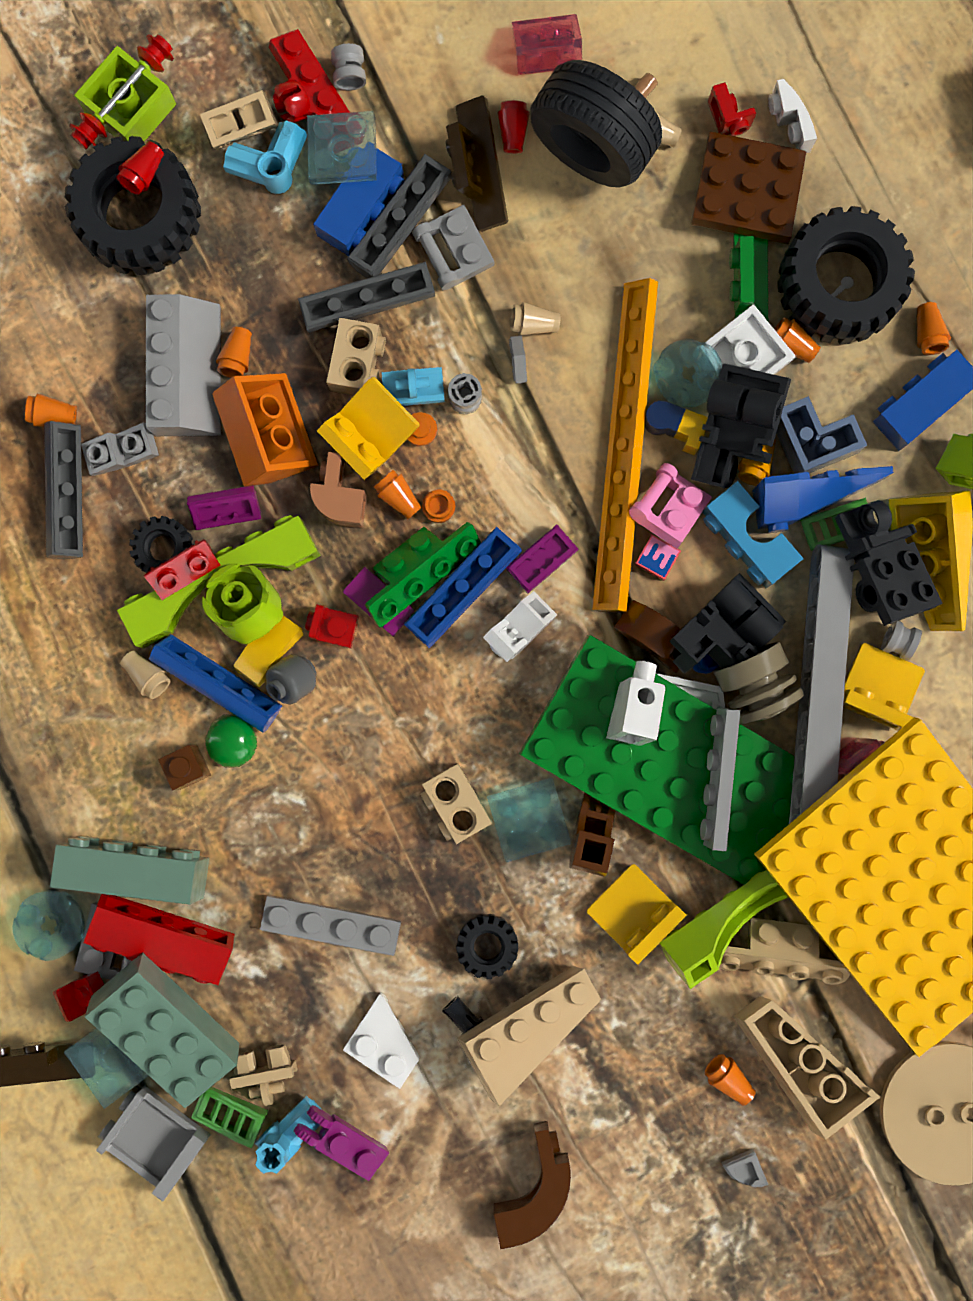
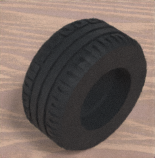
[530,60,662,188]

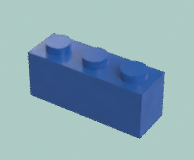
[313,143,405,256]
[873,350,973,451]

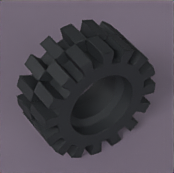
[129,516,194,573]
[456,914,518,979]

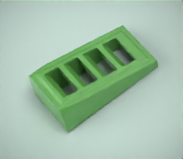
[800,497,868,551]
[191,1087,269,1149]

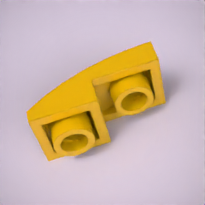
[233,615,303,687]

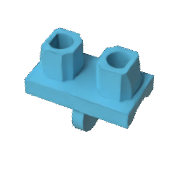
[382,367,445,406]

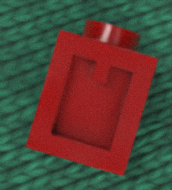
[708,82,756,136]
[305,604,359,649]
[53,971,104,1022]

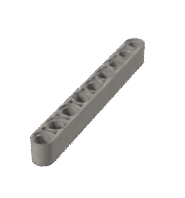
[789,544,854,824]

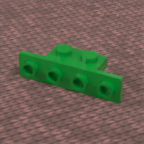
[729,233,769,322]
[365,522,481,628]

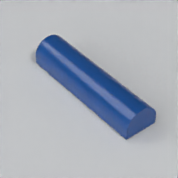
[404,527,522,649]
[149,634,282,733]

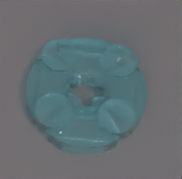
[653,339,722,408]
[12,890,85,961]

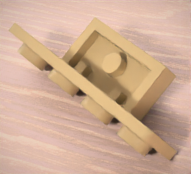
[720,918,850,985]

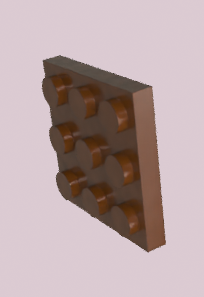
[691,131,807,244]

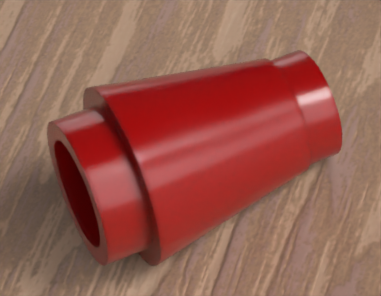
[497,100,530,154]
[117,141,164,195]

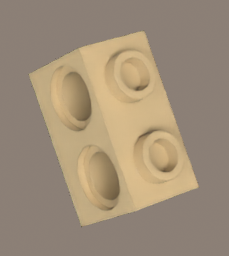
[200,90,278,150]
[326,318,386,395]
[420,764,492,845]

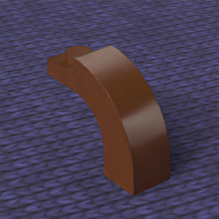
[569,792,616,877]
[494,1121,571,1250]

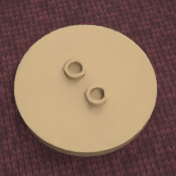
[880,1042,973,1185]

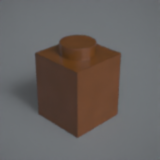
[158,744,211,791]

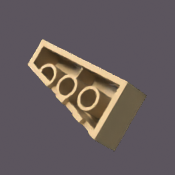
[457,966,601,1106]

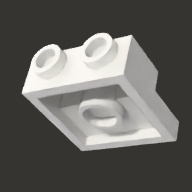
[698,304,796,377]

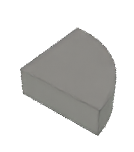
[509,335,527,383]
[721,1149,768,1187]

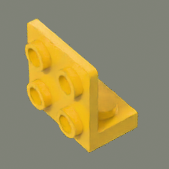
[317,377,420,480]
[843,643,925,731]
[587,864,687,965]

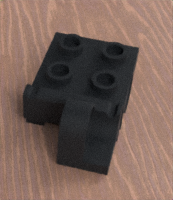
[691,363,791,488]
[834,500,943,626]
[669,573,787,674]

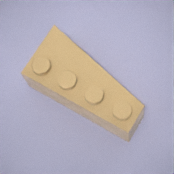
[733,996,880,1140]

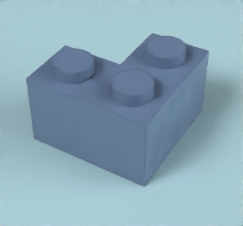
[776,396,867,474]

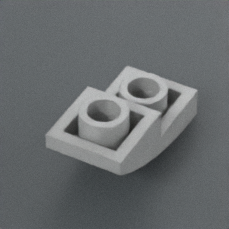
[81,423,159,476]

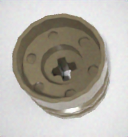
[713,642,804,725]

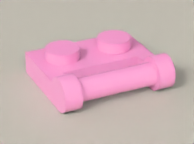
[629,463,712,549]

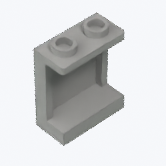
[96,1086,211,1201]

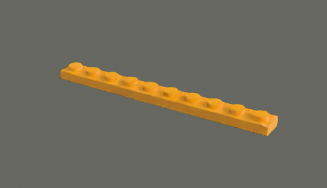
[592,278,658,612]

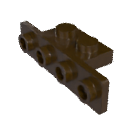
[446,95,508,232]
[0,1041,96,1087]

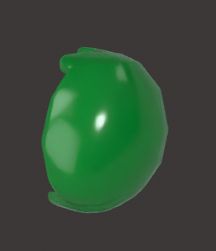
[205,714,257,768]

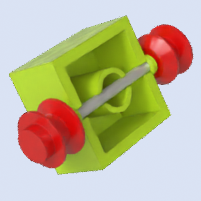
[69,34,176,150]

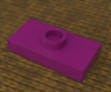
[187,485,261,530]
[506,524,579,594]
[342,567,415,637]

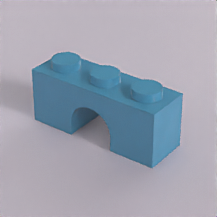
[702,481,803,588]

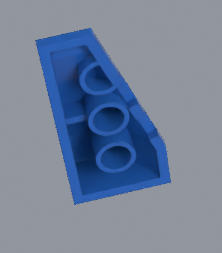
[752,466,894,533]

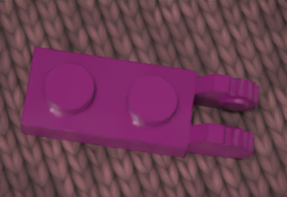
[293,1105,389,1181]

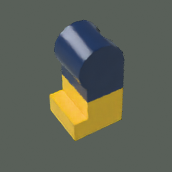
[645,401,708,455]

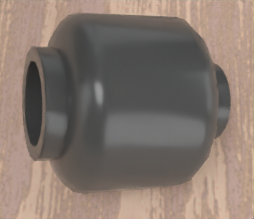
[266,654,317,705]

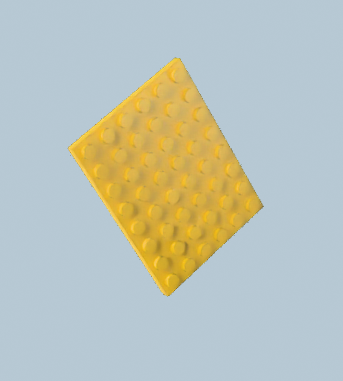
[754,717,973,1057]

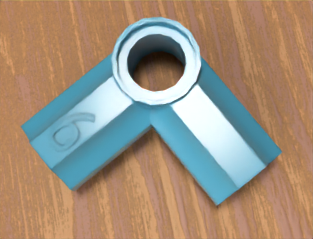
[223,120,307,194]
[255,1096,321,1174]

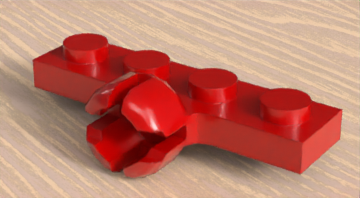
[268,29,365,155]

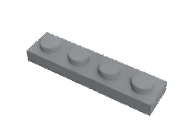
[700,707,740,851]
[260,895,401,956]

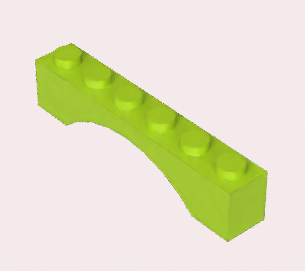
[117,515,321,649]
[660,870,789,989]

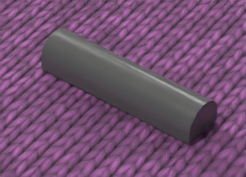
[347,154,452,278]
[298,262,435,333]
[44,421,83,559]

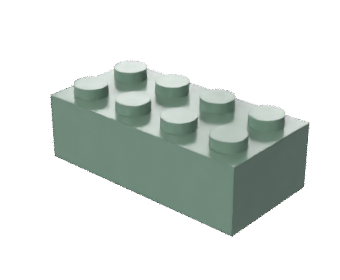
[50,836,209,905]
[85,953,239,1108]

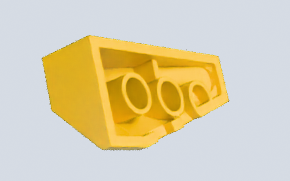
[889,490,973,631]

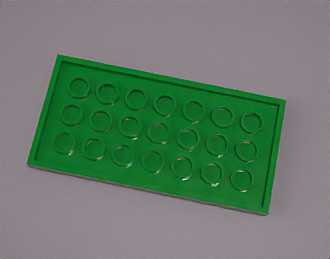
[519,635,795,885]

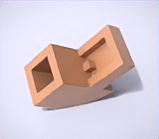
[310,452,367,529]

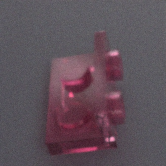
[512,14,582,75]
[838,737,885,775]

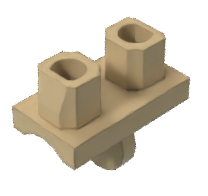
[229,1044,298,1106]

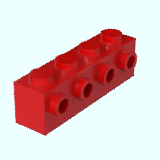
[83,894,235,985]

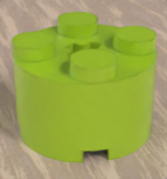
[202,563,283,644]

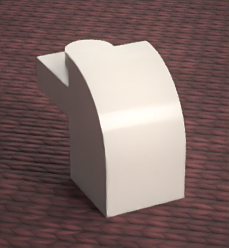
[483,591,557,662]

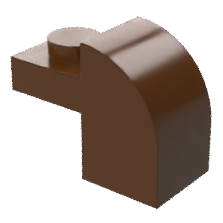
[614,600,681,673]

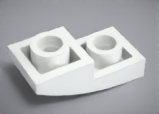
[768,79,817,153]

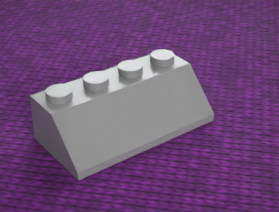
[146,294,221,437]

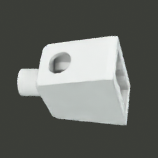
[606,661,665,746]

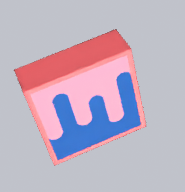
[635,535,681,581]

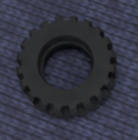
[64,136,201,275]
[777,206,915,345]

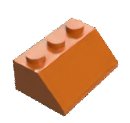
[212,373,318,487]

